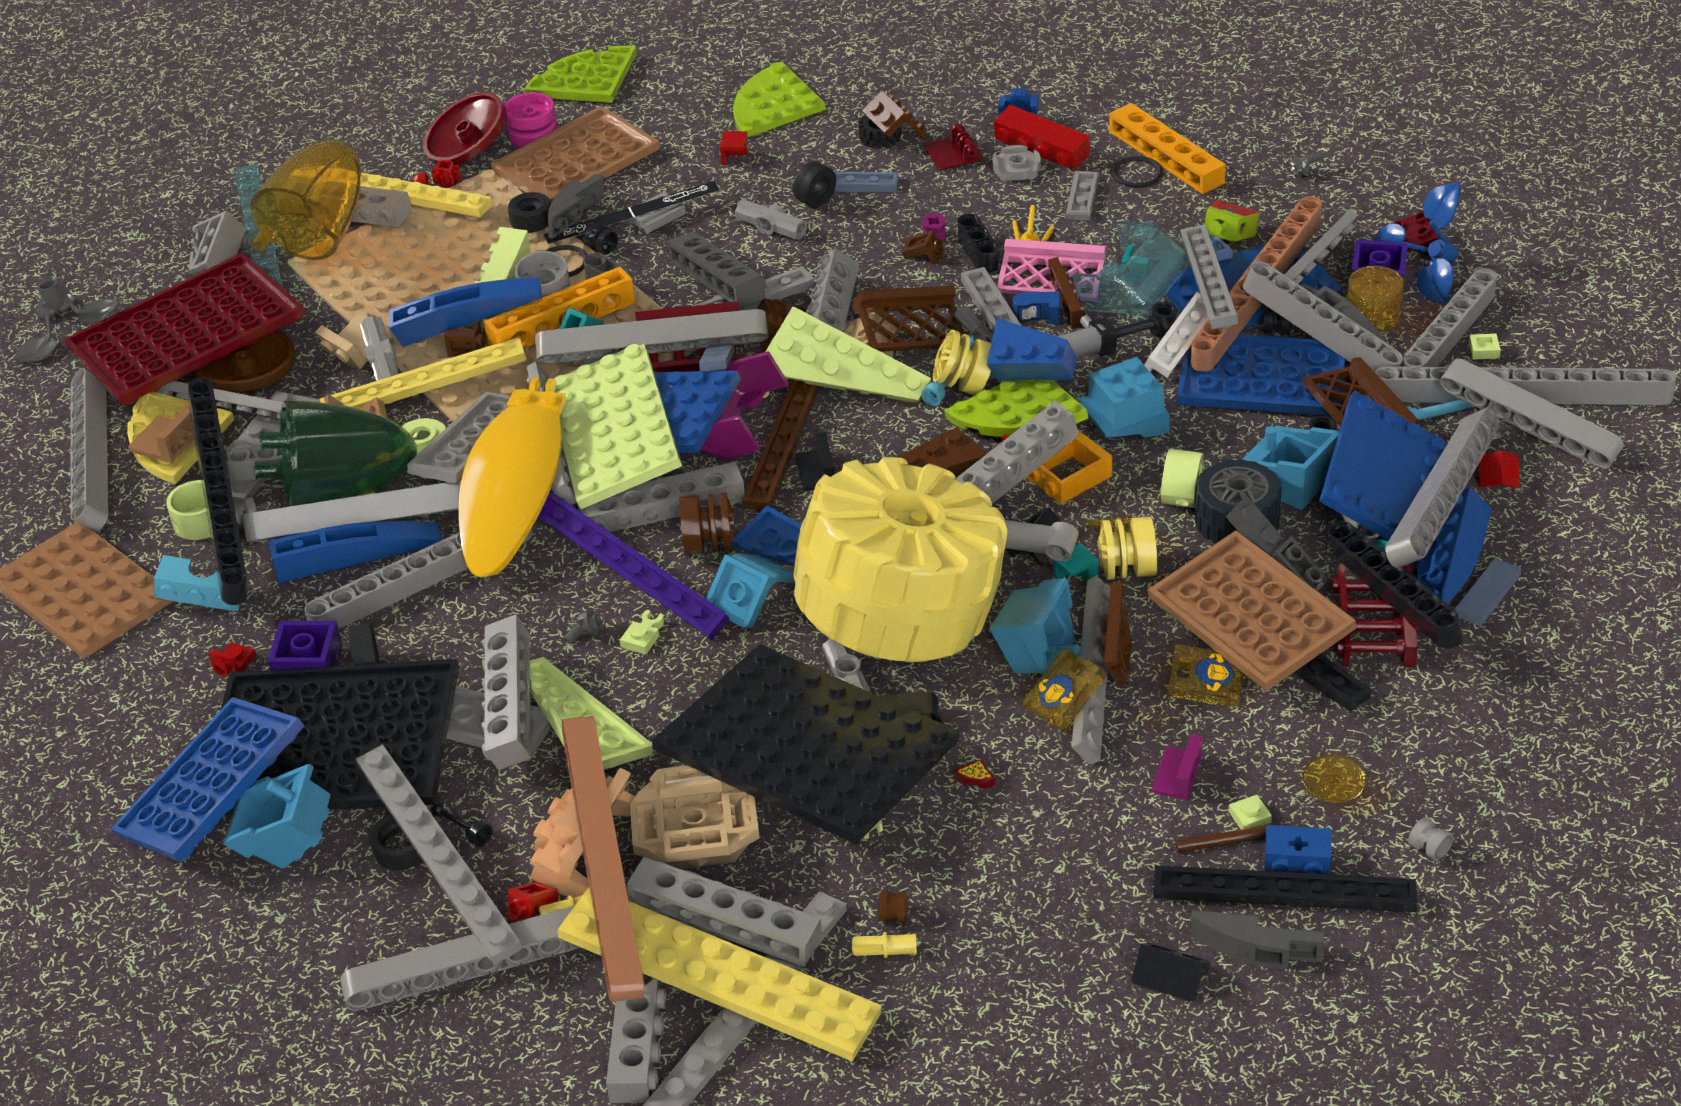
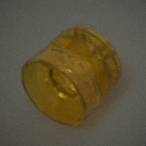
[1347,266,1404,333]

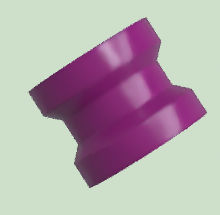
[922,214,947,241]

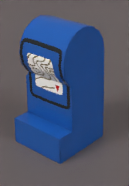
[1012,291,1060,324]

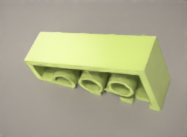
[468,227,531,329]

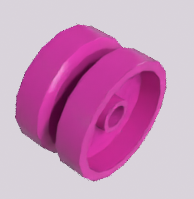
[505,92,558,147]

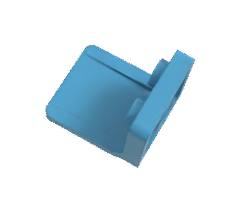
[706,553,795,628]

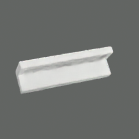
[1144,292,1208,378]

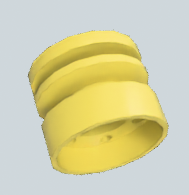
[933,330,991,396]
[1098,516,1157,580]

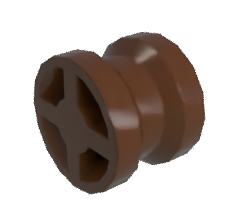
[879,890,909,924]

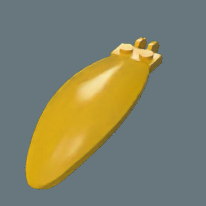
[459,377,566,577]

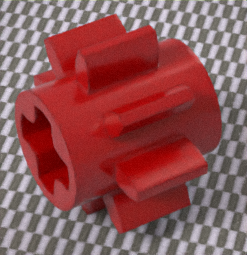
[432,160,461,188]

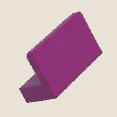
[1152,734,1203,800]

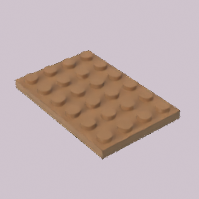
[491,106,660,202]
[0,522,173,659]
[1148,531,1356,691]

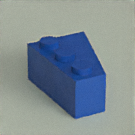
[987,318,1077,380]

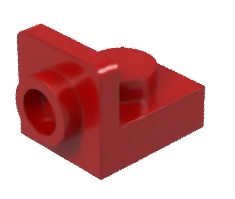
[208,642,256,676]
[507,882,558,922]

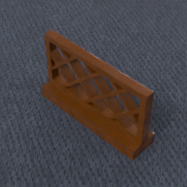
[852,286,965,352]
[1303,357,1419,427]

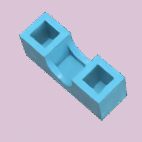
[154,555,247,611]

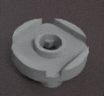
[993,145,1041,182]

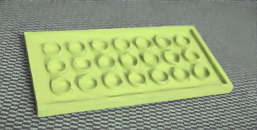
[554,344,682,509]

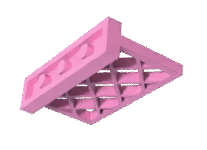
[997,239,1106,300]

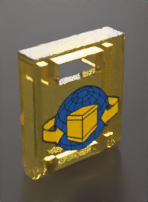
[1167,644,1244,707]
[1022,648,1108,730]

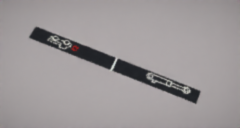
[543,181,720,244]

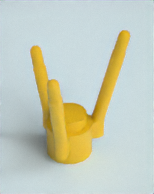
[1012,205,1055,242]

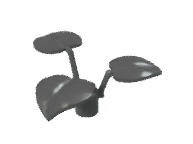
[13,279,120,362]

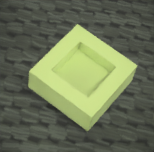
[1469,334,1501,359]
[1229,795,1272,829]

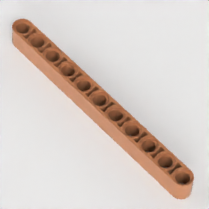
[1191,196,1322,372]
[562,716,644,1002]

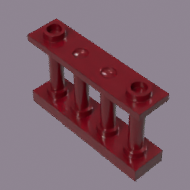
[635,301,745,372]
[1332,565,1418,667]

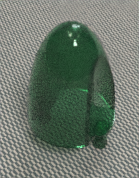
[254,401,417,507]

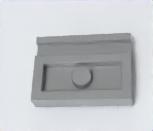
[628,192,686,234]

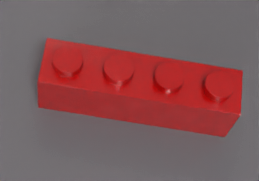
[994,105,1090,170]

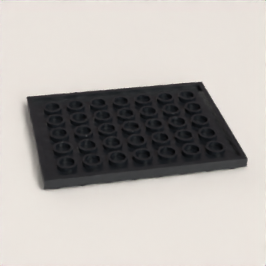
[652,644,959,844]
[220,659,460,816]

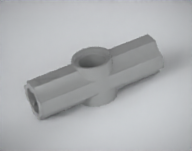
[735,199,807,240]
[360,316,399,381]
[822,638,871,692]

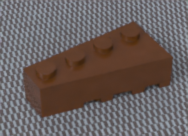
[897,427,987,478]

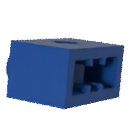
[1265,825,1331,874]

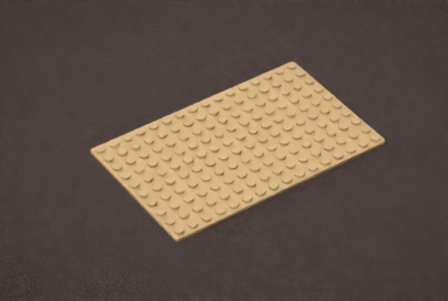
[288,169,698,422]

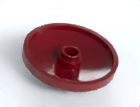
[423,92,507,165]

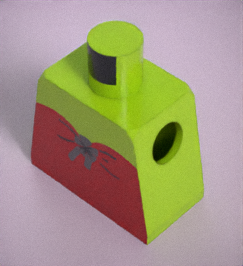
[1204,200,1261,242]

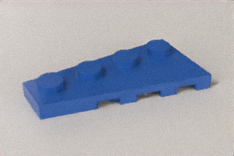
[732,506,802,566]

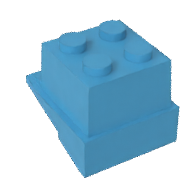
[1075,357,1170,438]
[1243,426,1339,510]
[990,578,1081,685]
[224,764,331,868]

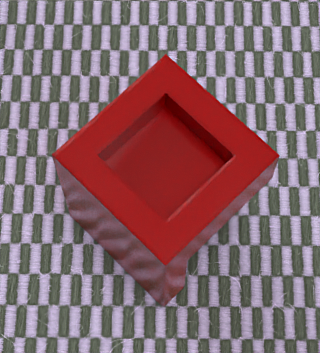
[720,131,749,166]
[1479,451,1519,488]

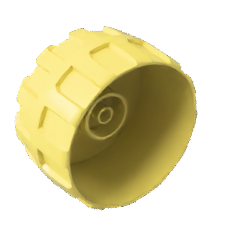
[794,457,1007,662]

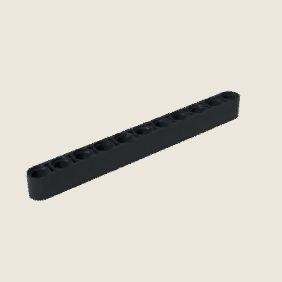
[188,378,247,605]

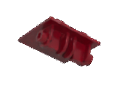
[923,124,984,170]
[1393,211,1438,255]

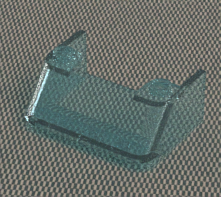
[1073,221,1189,315]

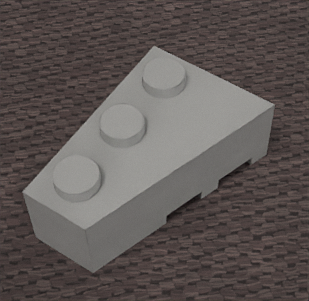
[189,211,246,276]

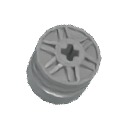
[515,251,571,306]

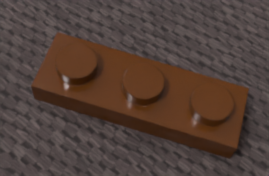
[1048,257,1085,329]

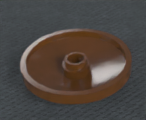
[193,330,296,392]

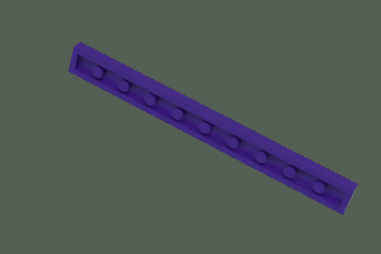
[538,491,730,640]

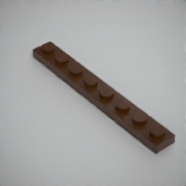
[743,379,820,510]

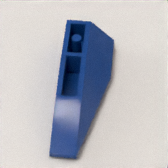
[389,277,542,347]
[1417,487,1492,603]
[269,521,442,583]

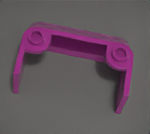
[700,351,789,460]

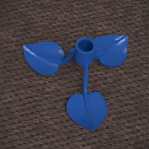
[1373,183,1461,304]

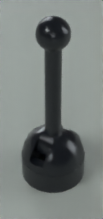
[432,804,493,848]

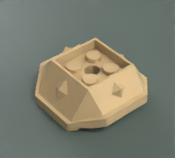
[630,765,760,869]

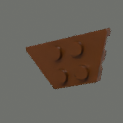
[1102,582,1132,685]

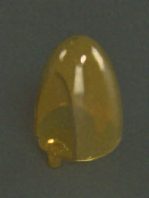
[250,139,362,260]

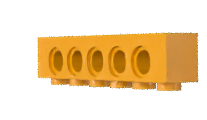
[1109,103,1226,194]
[484,267,635,349]

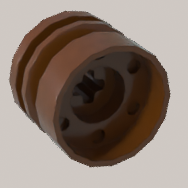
[679,492,735,555]

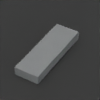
[1066,171,1099,221]

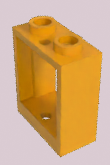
[1027,430,1112,504]

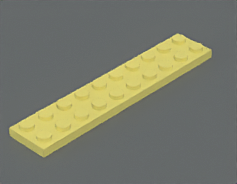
[558,887,882,1061]

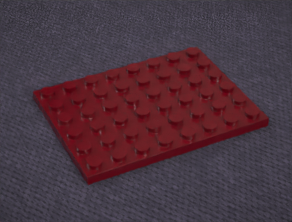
[64,253,306,406]

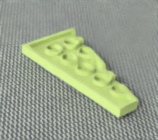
[766,307,931,403]
[530,657,653,770]

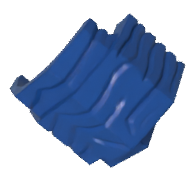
[998,88,1039,115]

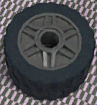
[1195,459,1282,544]

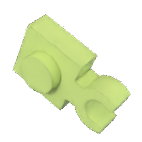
[620,610,664,654]

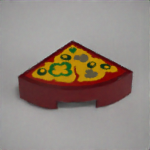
[954,759,996,789]

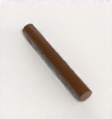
[1175,825,1267,853]

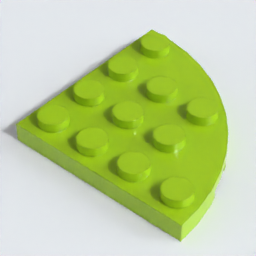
[524,46,637,103]
[733,61,826,137]
[944,380,1089,437]

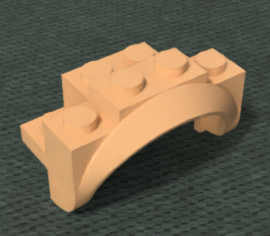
[530,768,635,898]

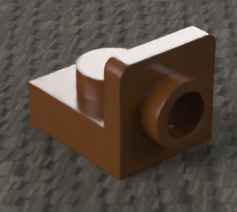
[901,230,944,264]
[444,322,486,357]

